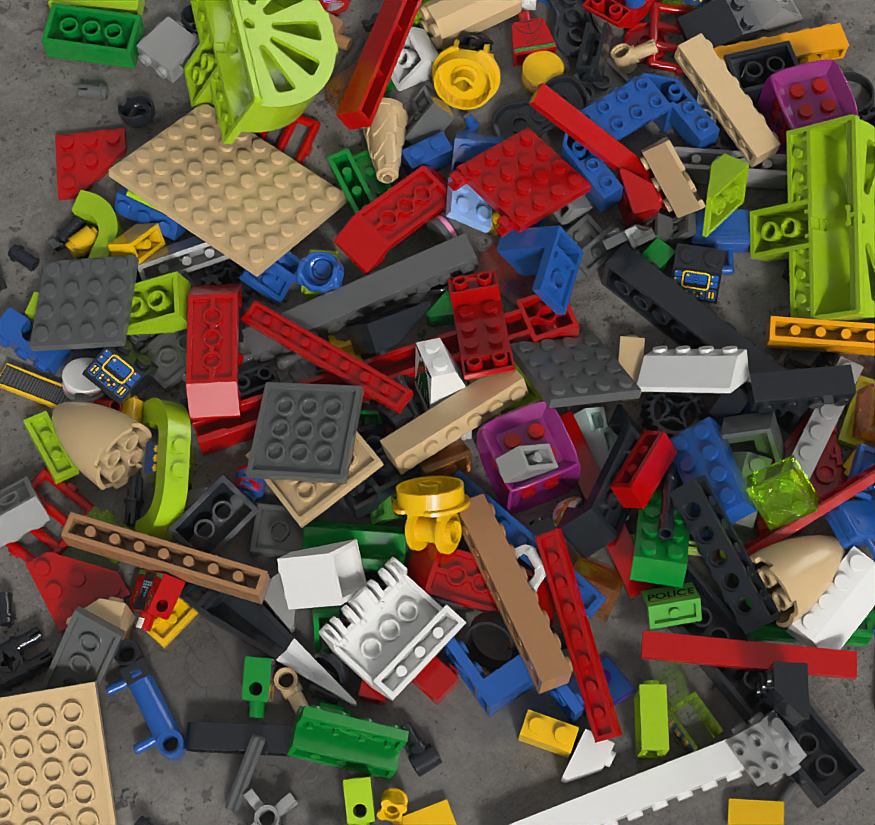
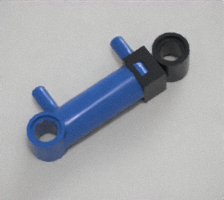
[105,639,186,761]

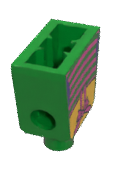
[242,656,278,718]

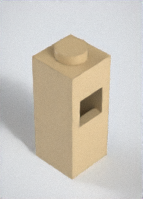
[617,335,645,402]

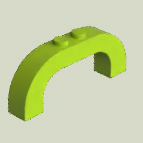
[25,190,124,323]
[135,398,191,541]

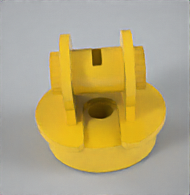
[432,40,501,110]
[392,476,470,554]

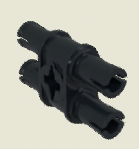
[0,626,53,692]

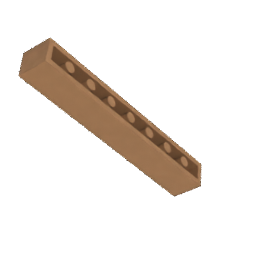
[457,494,573,694]
[61,512,271,604]

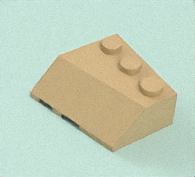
[640,137,706,218]

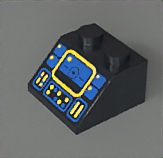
[672,243,726,304]
[82,340,159,405]

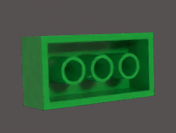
[41,3,145,69]
[630,490,690,588]

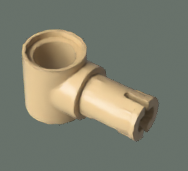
[611,39,658,74]
[274,667,309,714]

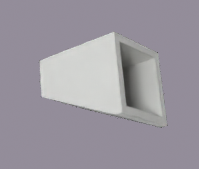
[277,539,368,610]

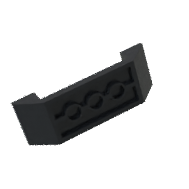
[557,404,643,558]

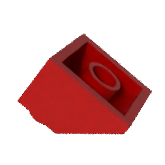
[616,169,663,228]

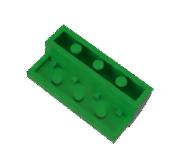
[327,148,392,215]
[301,520,407,572]
[287,705,409,780]

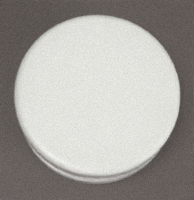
[62,358,106,403]

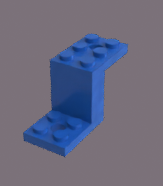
[497,217,583,315]
[444,637,584,725]

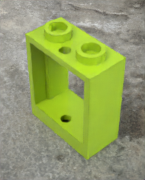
[634,680,669,759]

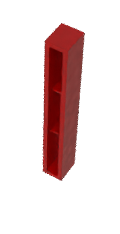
[336,0,422,130]

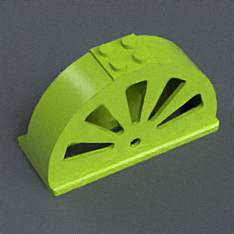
[183,0,338,144]
[750,114,875,321]

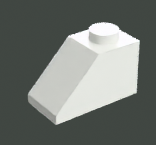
[561,729,616,784]

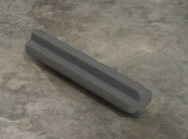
[225,734,265,812]

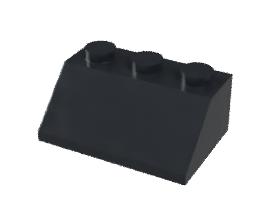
[723,41,799,104]
[167,474,259,555]
[755,662,810,734]

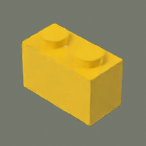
[108,223,166,265]
[518,709,579,758]

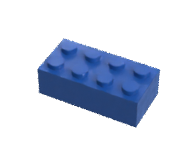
[670,416,757,534]

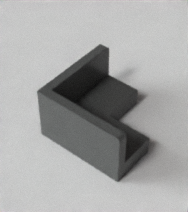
[405,85,455,145]
[721,410,786,469]

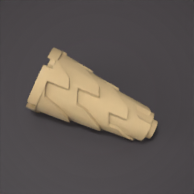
[363,98,408,184]

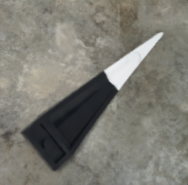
[179,583,357,706]

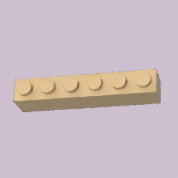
[674,33,781,168]
[380,370,529,475]

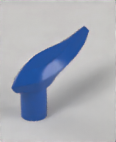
[451,113,479,149]

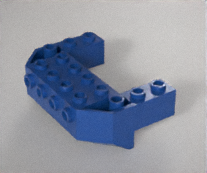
[561,73,720,213]

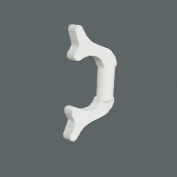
[515,544,546,592]

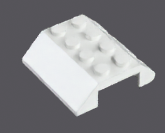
[319,557,466,701]

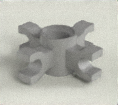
[243,789,298,825]

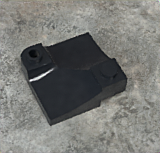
[343,424,422,520]

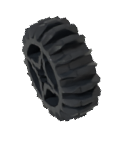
[639,392,707,439]

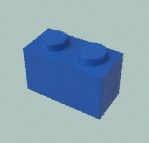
[401,132,453,176]

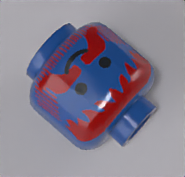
[233,465,267,501]

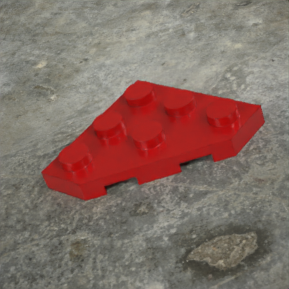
[55,128,127,200]
[771,410,846,500]
[25,552,131,633]

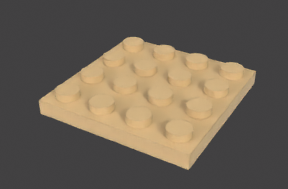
[245,432,384,528]

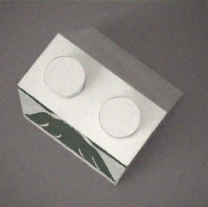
[415,338,468,411]

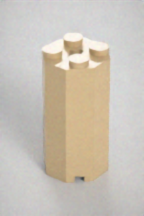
[419,0,522,50]

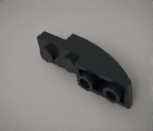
[179,361,281,425]

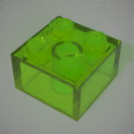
[746,455,819,531]

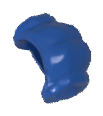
[296,252,344,293]

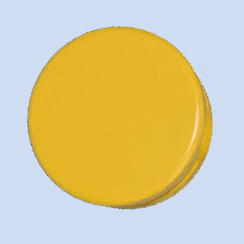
[521,51,564,94]

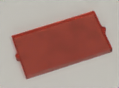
[472,243,536,308]

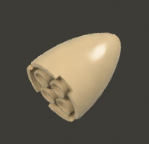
[52,401,152,490]
[749,535,845,628]

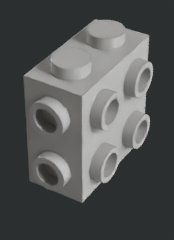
[136,16,200,83]
[725,710,807,787]

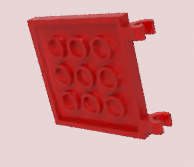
[448,127,591,237]

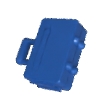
[688,208,750,275]
[824,498,875,562]

